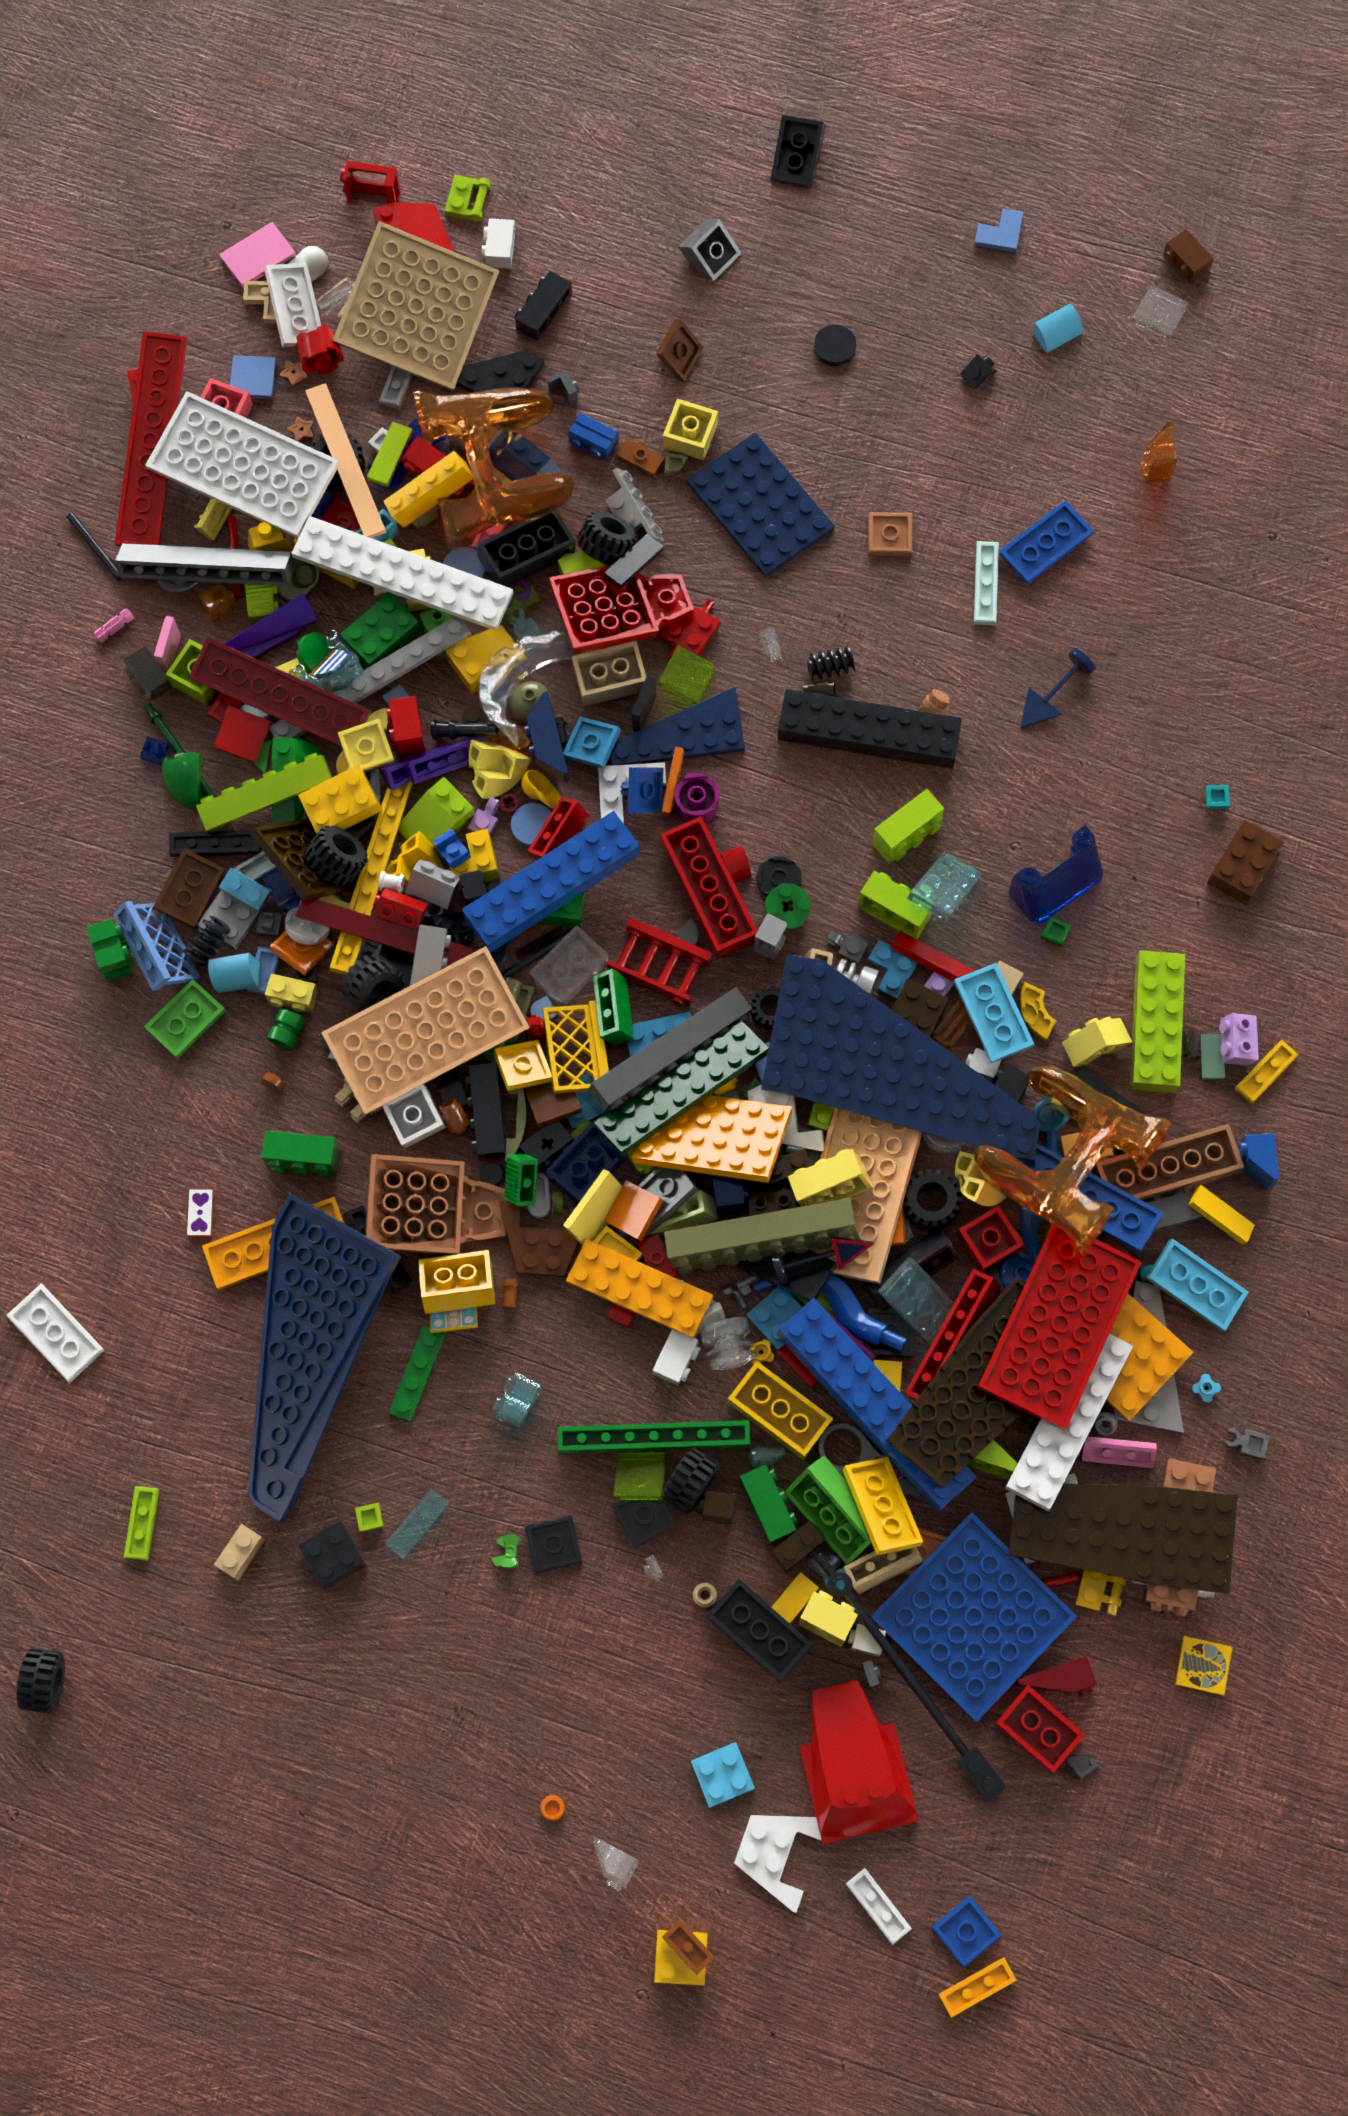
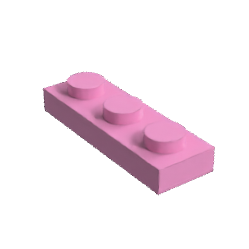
[1081,1436,1157,1468]

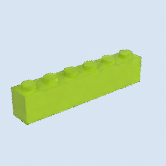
[196,753,332,831]

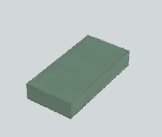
[1199,1034,1225,1080]

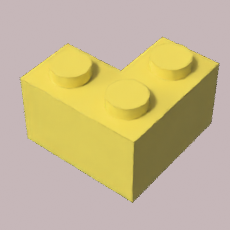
[1062,1017,1132,1067]

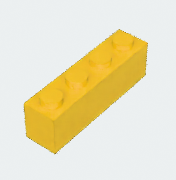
[384,451,474,528]

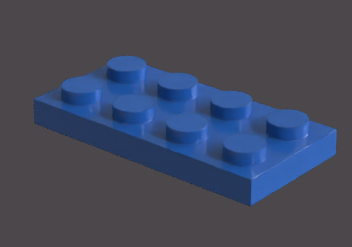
[999,500,1094,585]

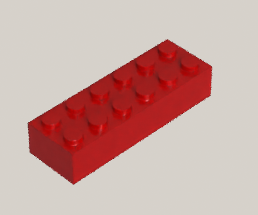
[660,816,758,960]

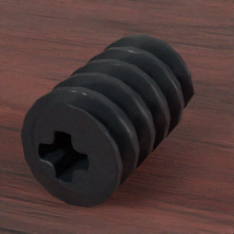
[807,646,855,681]
[183,916,231,966]

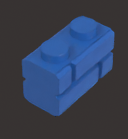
[568,413,619,460]

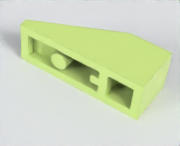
[651,1190,718,1234]

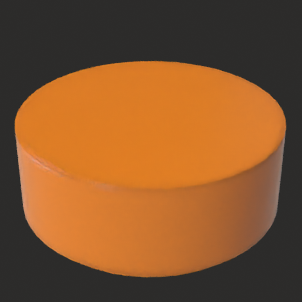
[540,1795,565,1821]

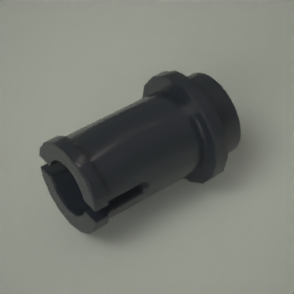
[555,717,568,747]

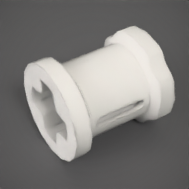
[378,871,405,894]

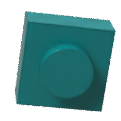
[1205,785,1230,810]

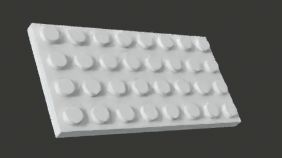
[145,391,340,538]

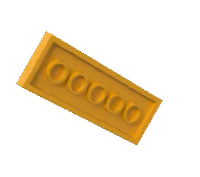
[202,1197,344,1290]
[566,1239,714,1339]

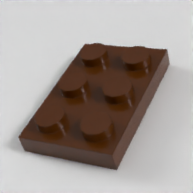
[153,848,224,929]

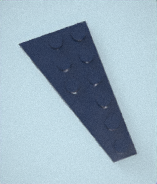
[611,687,745,766]

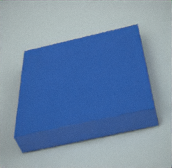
[931,1895,1002,1968]

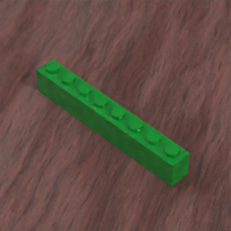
[558,1420,750,1455]

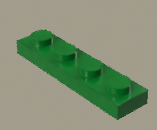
[388,1325,446,1422]

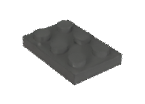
[638,1167,699,1236]

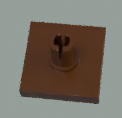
[656,319,703,381]

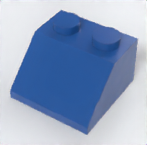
[1238,1133,1279,1190]

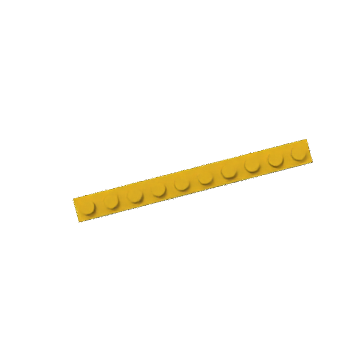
[330,780,413,975]

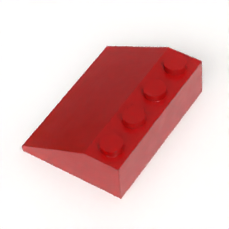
[373,202,454,252]

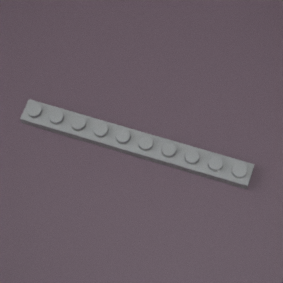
[269,616,472,738]

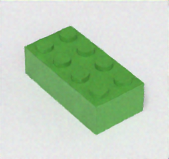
[785,1456,872,1565]

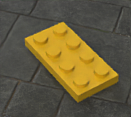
[842,1457,923,1555]

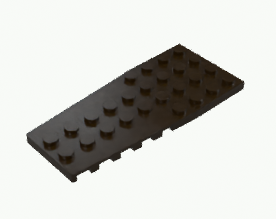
[887,1276,1025,1489]
[1009,1484,1238,1594]

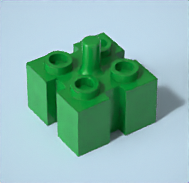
[86,919,135,982]

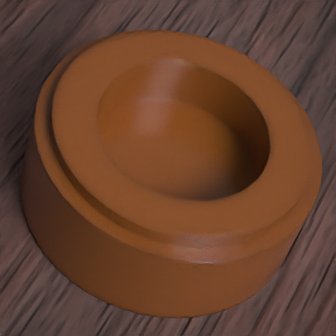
[261,1072,285,1093]

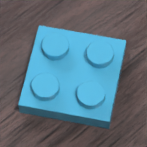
[691,1742,755,1808]

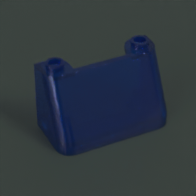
[1008,825,1103,924]

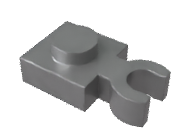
[1224,1428,1269,1460]

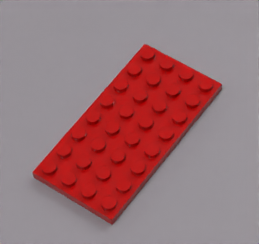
[977,1219,1141,1431]

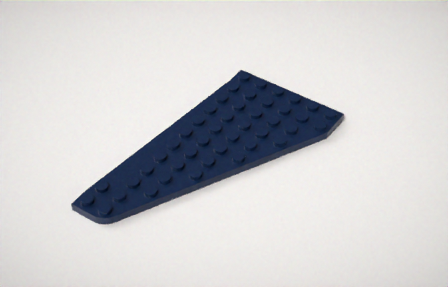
[761,954,1040,1162]
[249,1193,401,1522]

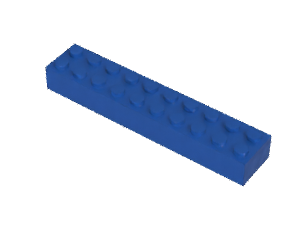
[776,1298,976,1513]

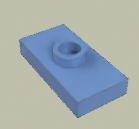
[246,946,280,995]

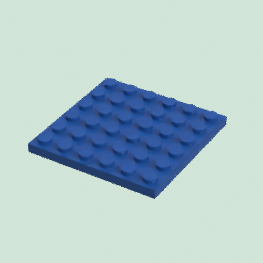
[871,1512,1077,1722]

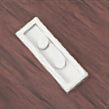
[846,1868,912,1945]

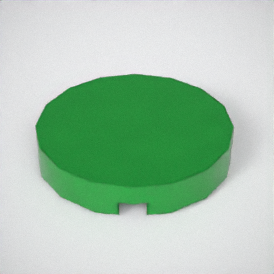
[296,632,333,677]

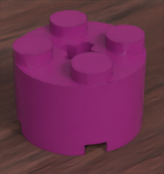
[674,773,719,823]

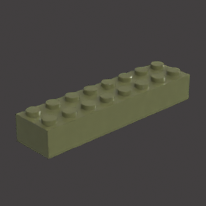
[664,1198,860,1274]

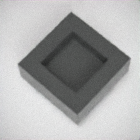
[861,1660,882,1689]

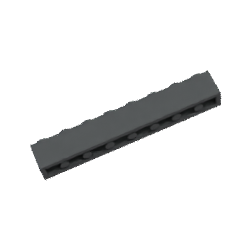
[115,543,295,586]
[588,987,752,1112]

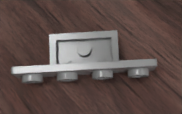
[605,468,664,544]

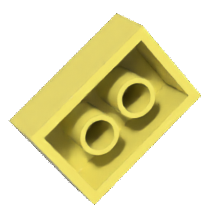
[788,1149,873,1207]
[798,1590,858,1647]

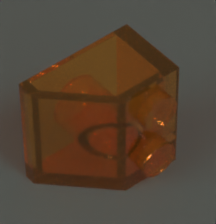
[1139,422,1177,483]

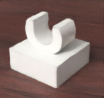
[702,1300,727,1332]

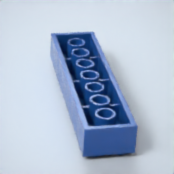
[462,811,640,953]

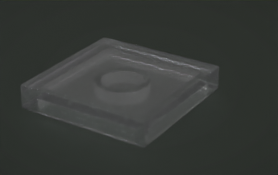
[1131,285,1189,339]

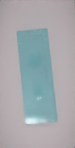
[385,1488,450,1560]

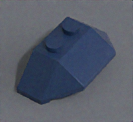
[490,431,569,498]
[524,691,569,782]

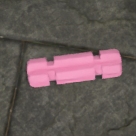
[94,608,134,643]

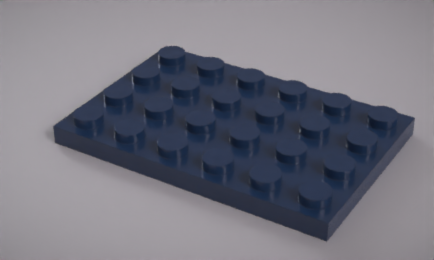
[686,432,835,578]

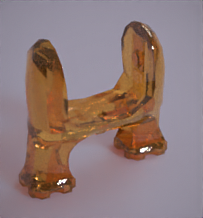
[413,387,575,551]
[974,1065,1172,1255]

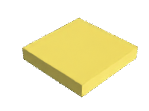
[337,718,395,772]

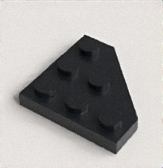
[457,350,544,413]

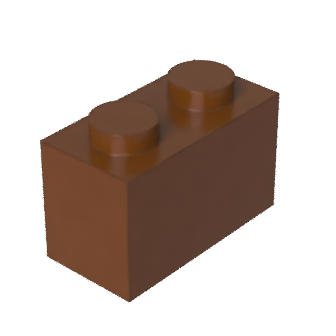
[1164,229,1214,283]

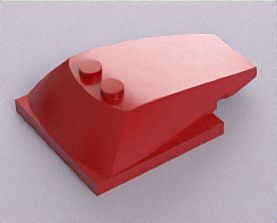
[549,565,694,653]
[799,1680,919,1845]

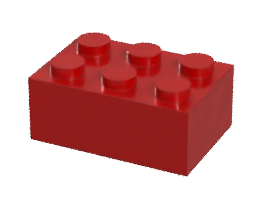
[994,1685,1085,1774]

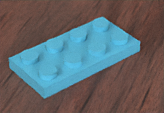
[954,963,1034,1064]
[1146,1239,1249,1332]

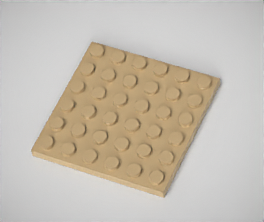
[333,221,499,391]

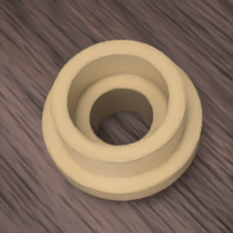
[693,1583,717,1608]

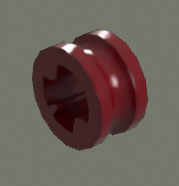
[499,793,520,816]

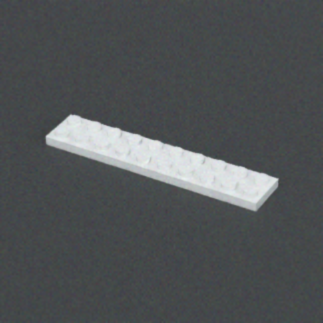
[291,516,513,631]

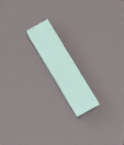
[974,541,999,626]

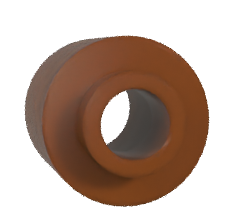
[439,1099,470,1134]

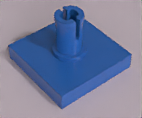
[620,767,663,813]

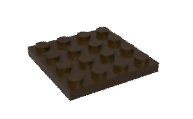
[250,818,359,901]

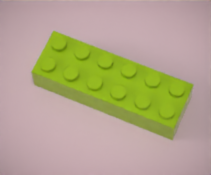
[1130,950,1185,1093]

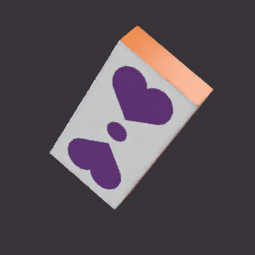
[187,1190,214,1237]

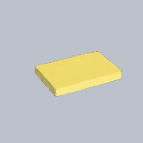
[563,1169,622,1246]

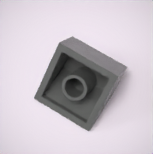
[678,219,741,281]

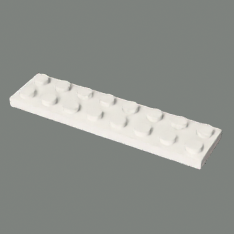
[1005,1334,1133,1512]

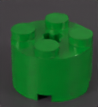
[764,884,811,930]

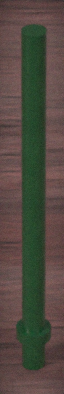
[143,703,217,798]

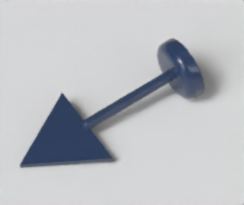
[1020,648,1096,728]

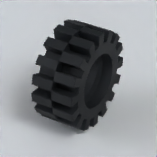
[751,986,780,1030]

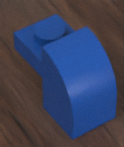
[431,829,471,869]

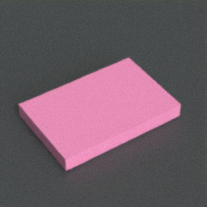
[219,222,296,289]

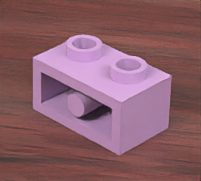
[1219,1013,1259,1066]

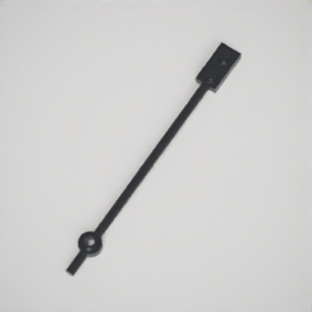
[814,1552,1006,1802]

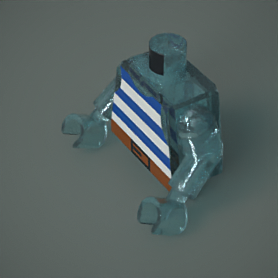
[292,630,363,692]

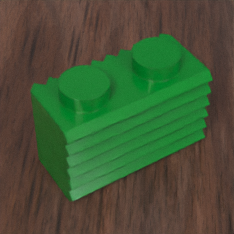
[503,1154,538,1206]

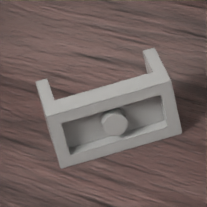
[754,913,787,961]

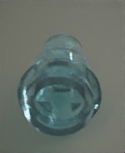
[749,1445,785,1468]

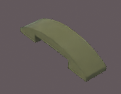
[505,1088,527,1165]

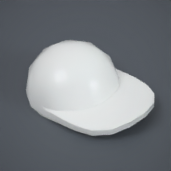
[288,246,329,282]

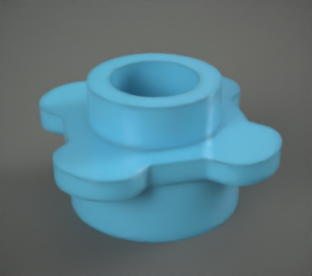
[1192,1374,1221,1403]

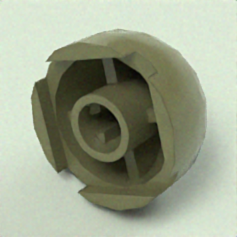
[509,681,553,726]

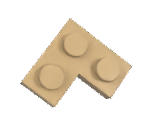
[243,281,277,323]

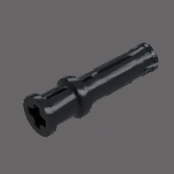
[430,720,499,740]

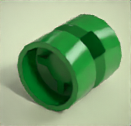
[266,1009,306,1051]

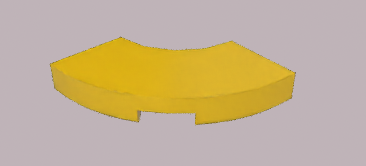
[1019,982,1056,1042]

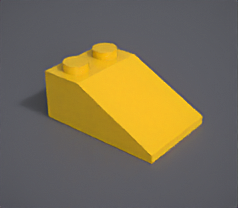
[445,625,527,694]

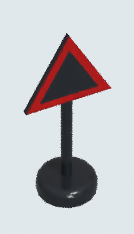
[771,1236,874,1285]

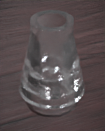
[758,627,783,662]

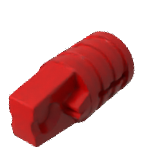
[525,1015,546,1041]

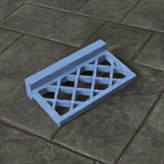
[113,901,201,991]

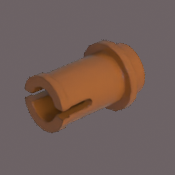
[501,1279,520,1309]

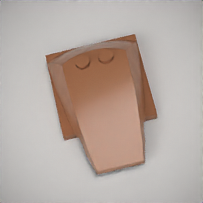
[365,1154,507,1255]

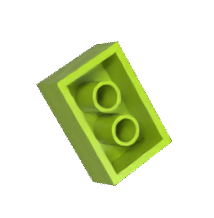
[872,789,944,864]
[858,871,933,939]

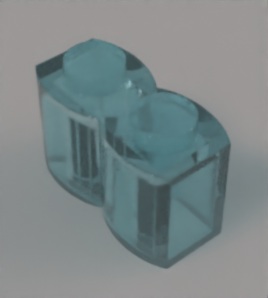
[492,1372,542,1430]

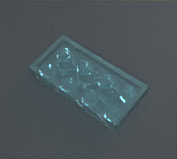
[907,851,983,922]
[878,1257,954,1347]

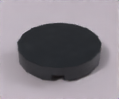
[814,324,857,366]
[757,856,801,897]

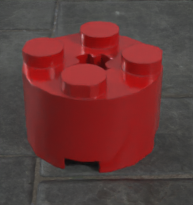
[296,325,344,375]

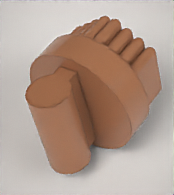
[920,689,950,715]

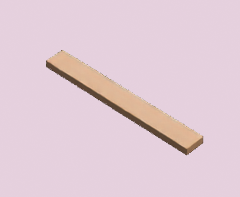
[305,383,386,538]

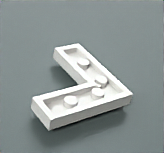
[598,762,666,824]

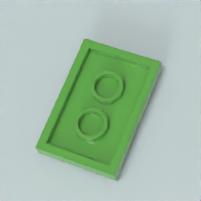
[144,979,226,1059]

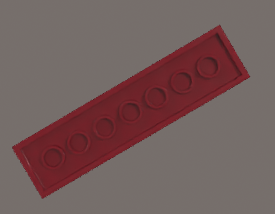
[189,637,371,747]

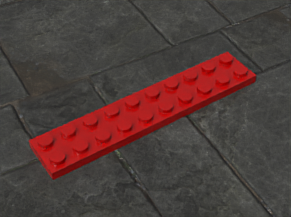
[114,331,187,547]

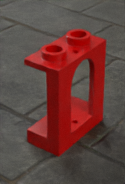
[340,161,401,204]

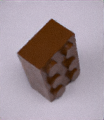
[1207,820,1284,905]

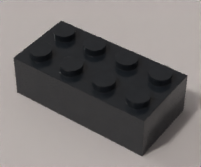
[477,507,576,587]
[707,1579,813,1684]

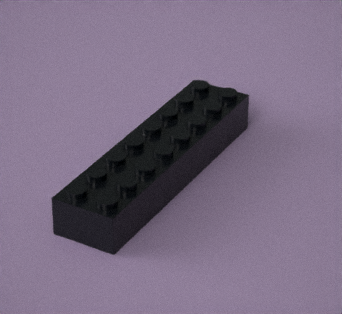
[778,689,962,769]

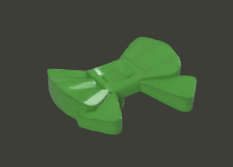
[492,1535,521,1569]

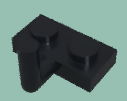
[428,912,475,947]

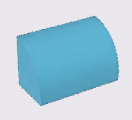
[1033,303,1083,353]
[208,953,260,993]

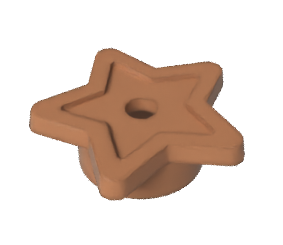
[280,361,307,386]
[287,416,314,442]

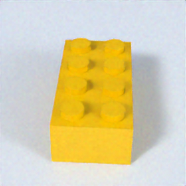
[728,1361,833,1460]

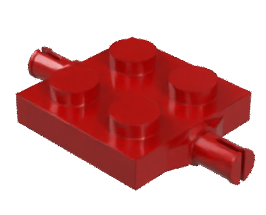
[660,598,721,662]

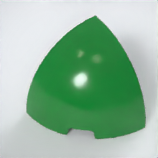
[162,753,203,811]

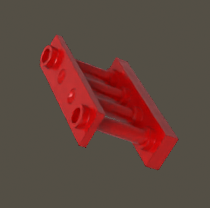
[606,917,712,1007]

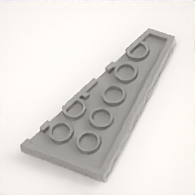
[1113,1281,1184,1434]

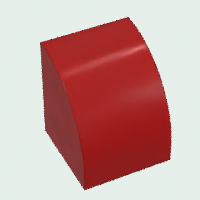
[721,845,752,883]

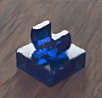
[140,736,169,766]

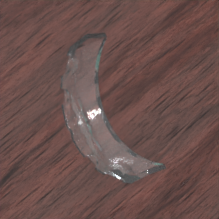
[479,631,579,746]

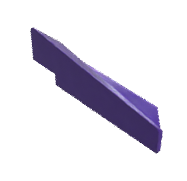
[223,594,317,659]
[377,737,486,790]

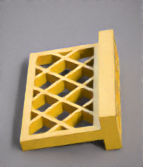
[542,1001,609,1094]

